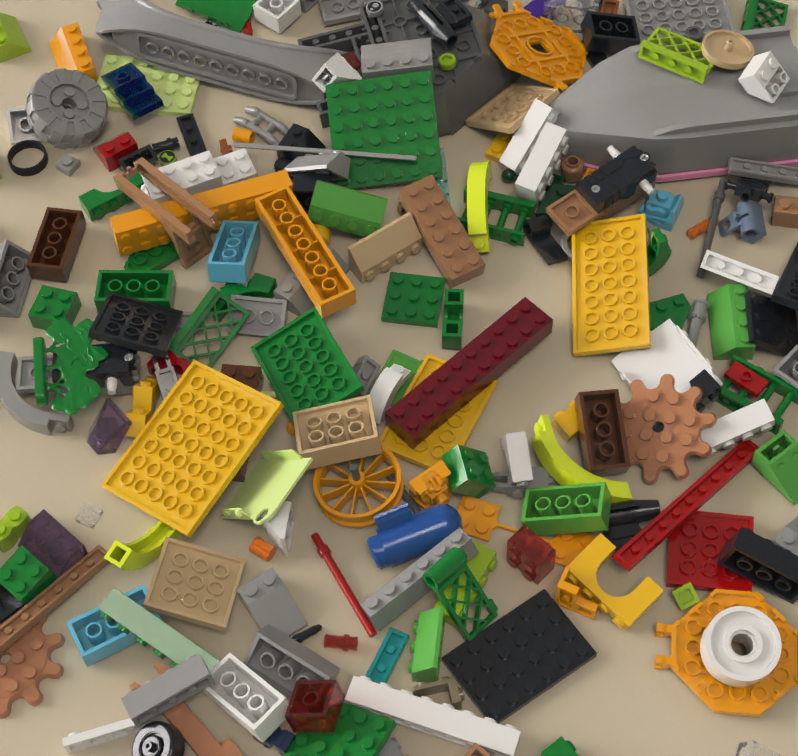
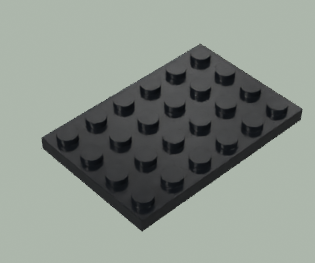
[442,589,597,724]

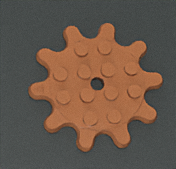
[620,374,717,485]
[0,612,65,719]

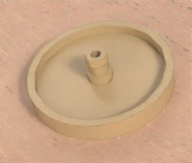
[701,30,754,70]

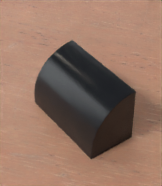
[118,144,158,174]

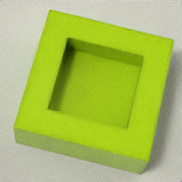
[671,582,700,611]

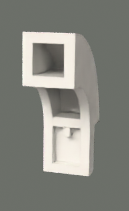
[369,363,411,424]

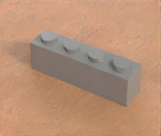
[121,653,215,728]

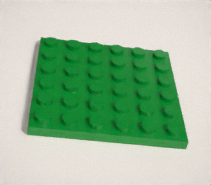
[325,70,443,189]

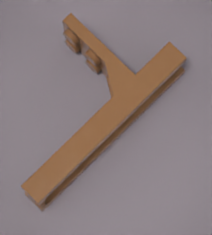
[113,157,219,269]

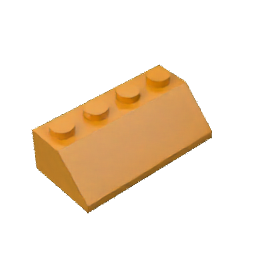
[49,22,98,82]

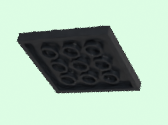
[88,292,183,357]

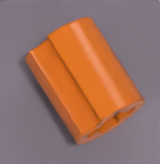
[249,536,277,562]

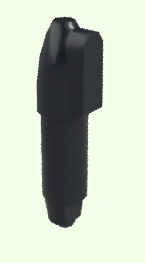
[291,624,322,643]

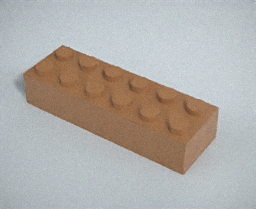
[398,175,486,289]

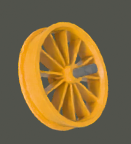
[313,445,404,528]

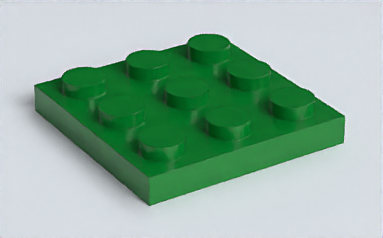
[381,272,446,328]

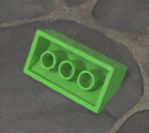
[308,180,388,237]
[706,283,756,360]

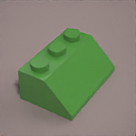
[408,606,445,683]

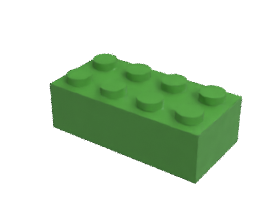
[521,482,612,536]

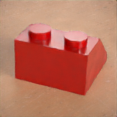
[93,132,138,172]

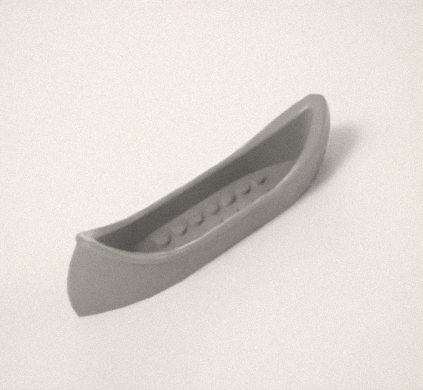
[96,0,357,105]

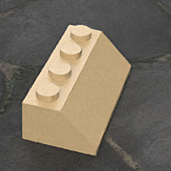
[347,212,423,284]

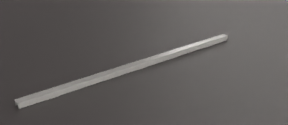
[233,142,417,161]

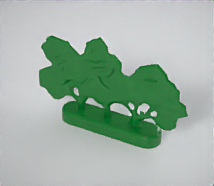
[33,318,109,416]

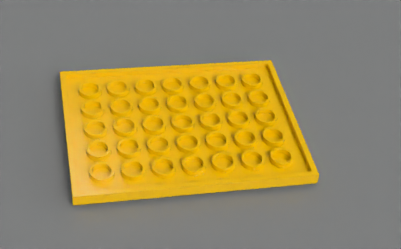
[100,360,284,538]

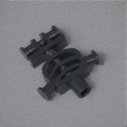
[725,176,774,203]

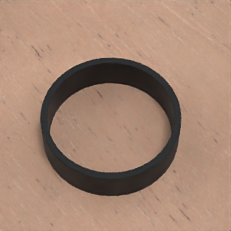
[7,140,48,176]

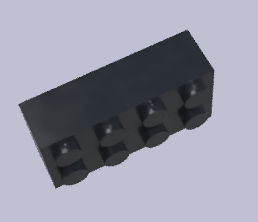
[717,527,798,604]

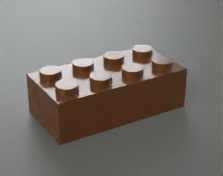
[26,207,87,282]
[574,389,631,476]

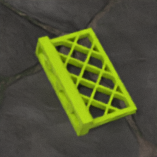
[638,26,715,84]

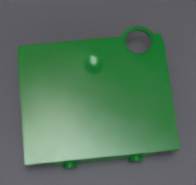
[175,0,258,33]

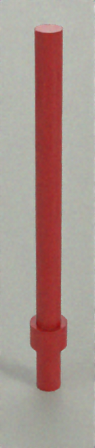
[311,532,377,638]

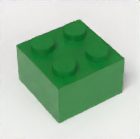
[28,285,82,330]
[441,444,496,499]
[0,545,58,605]

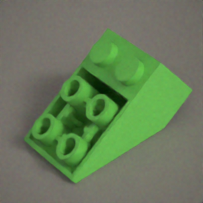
[751,430,798,505]

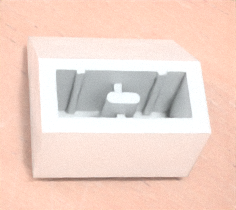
[738,51,790,103]
[312,52,362,93]

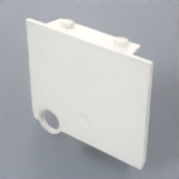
[611,318,723,393]

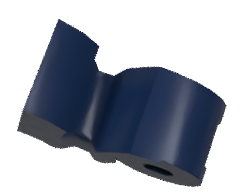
[253,727,296,756]

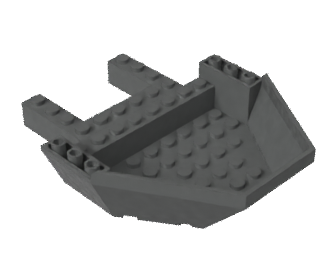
[298,0,521,135]

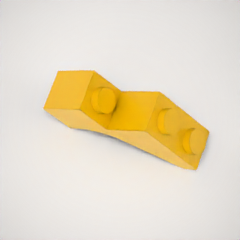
[125,376,160,437]

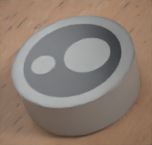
[366,0,384,17]

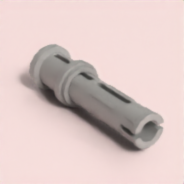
[687,298,710,347]

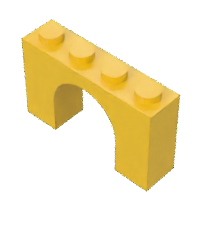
[568,533,664,631]

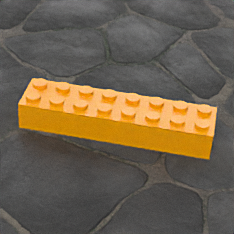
[254,185,357,318]

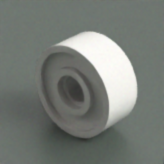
[700,606,782,687]

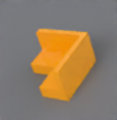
[555,566,599,620]

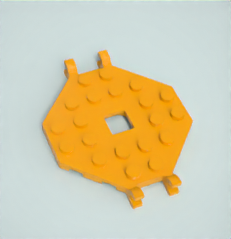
[488,1,588,95]
[654,589,798,717]

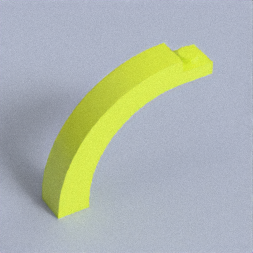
[467,160,492,253]
[532,415,633,503]
[104,521,181,571]

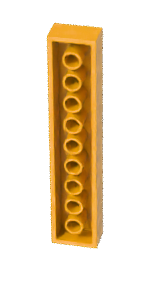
[109,169,293,257]

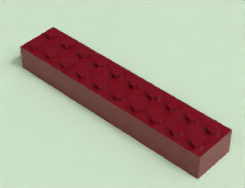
[385,297,553,449]

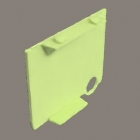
[220,449,313,525]

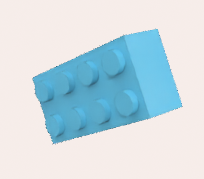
[207,220,261,284]
[66,584,162,667]

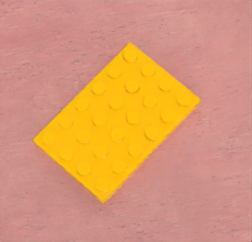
[380,353,498,469]

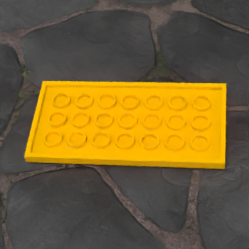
[572,213,651,357]

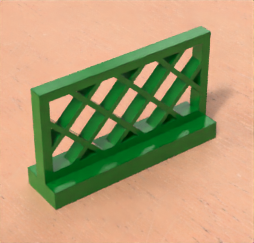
[740,0,789,31]
[168,286,251,368]

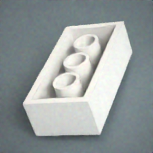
[515,122,569,206]
[203,652,294,743]

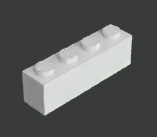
[499,99,560,173]
[700,399,775,458]

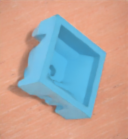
[638,190,684,232]

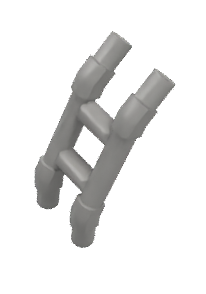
[233,106,289,146]

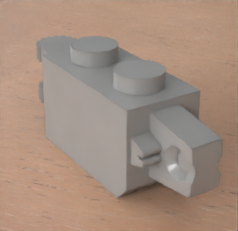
[491,466,561,499]

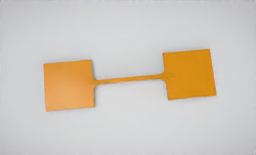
[457,495,597,567]

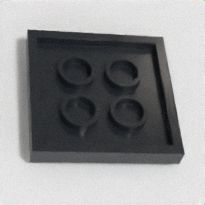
[745,290,798,355]

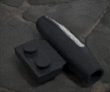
[410,0,473,47]
[602,500,661,558]

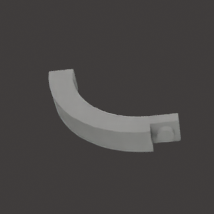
[0,351,74,436]

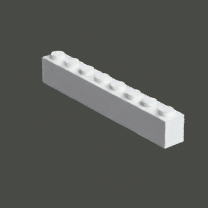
[344,675,521,756]

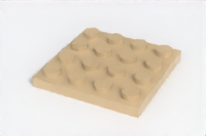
[465,83,560,134]
[143,537,246,632]

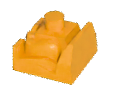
[409,460,452,509]

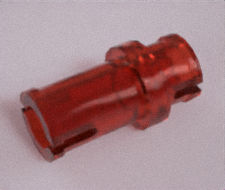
[324,634,358,651]

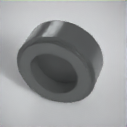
[685,26,703,42]

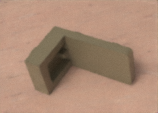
[413,677,465,710]

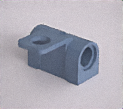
[719,200,767,244]

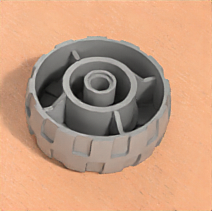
[26,68,108,149]

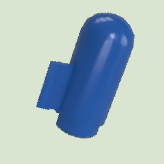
[367,502,462,569]

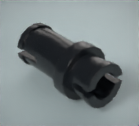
[152,137,180,154]

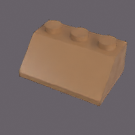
[771,195,798,228]

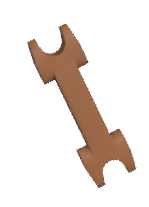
[130,662,243,756]

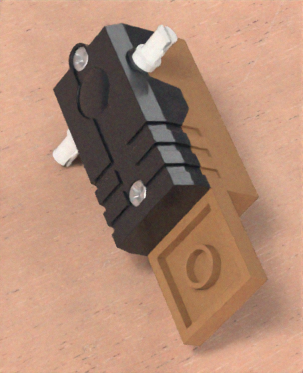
[546,145,657,237]

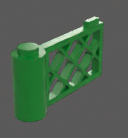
[423,547,498,642]

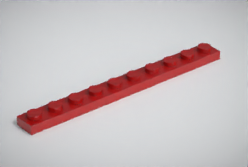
[613,440,760,572]

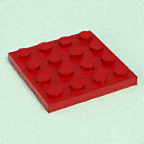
[666,511,754,592]

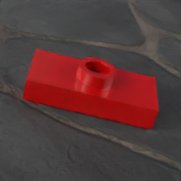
[724,361,769,398]

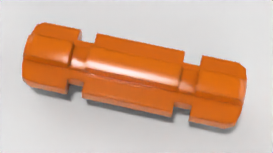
[686,216,720,239]

